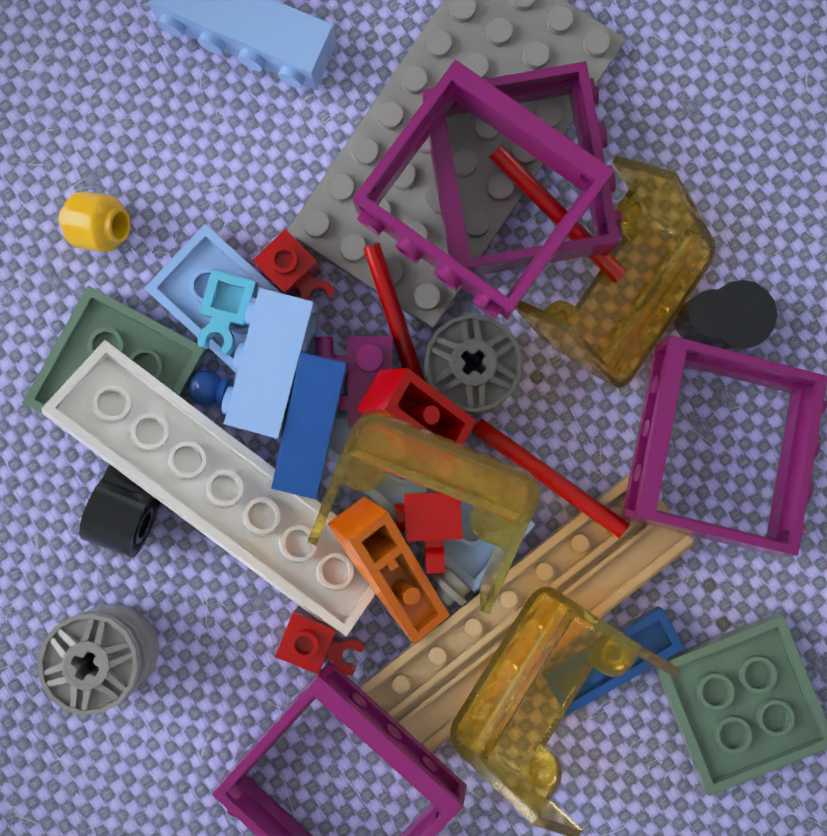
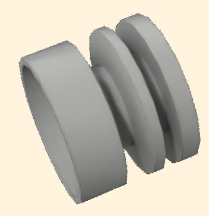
[37,603,159,716]

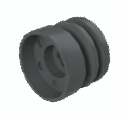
[423,314,523,417]

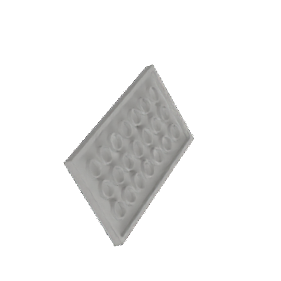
[287,0,626,330]

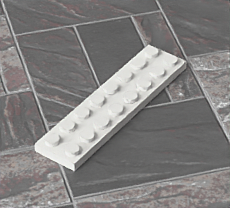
[41,340,375,638]

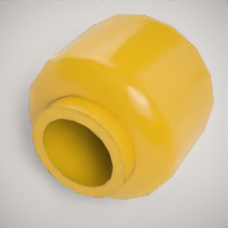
[59,191,130,252]

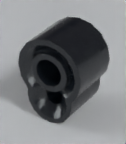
[675,280,777,352]
[79,465,161,557]

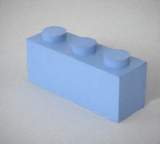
[222,288,321,439]

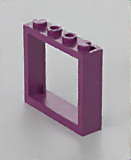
[353,59,614,320]
[422,61,623,275]
[621,336,827,556]
[212,660,467,836]

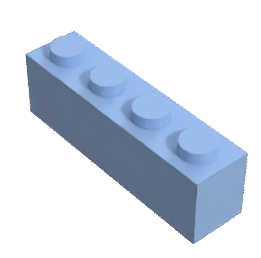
[148,0,337,90]

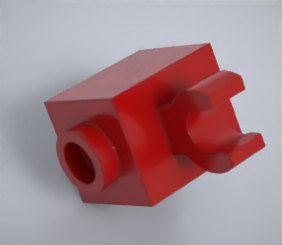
[252,229,336,301]
[395,491,463,574]
[275,606,365,675]

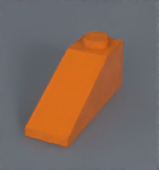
[327,496,450,644]

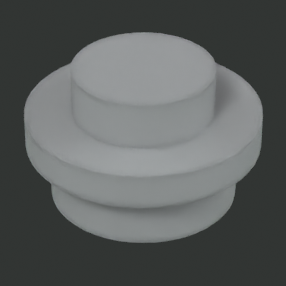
[429,565,472,607]

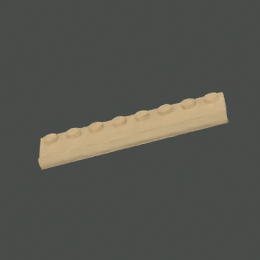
[358,473,694,752]

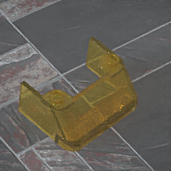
[515,156,715,388]
[307,412,539,614]
[450,587,680,836]

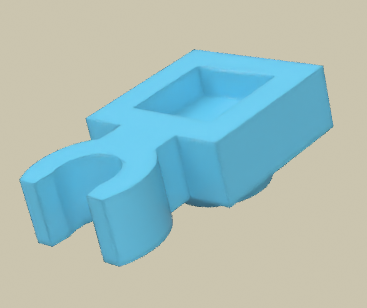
[197,269,259,356]

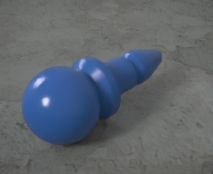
[188,370,233,408]

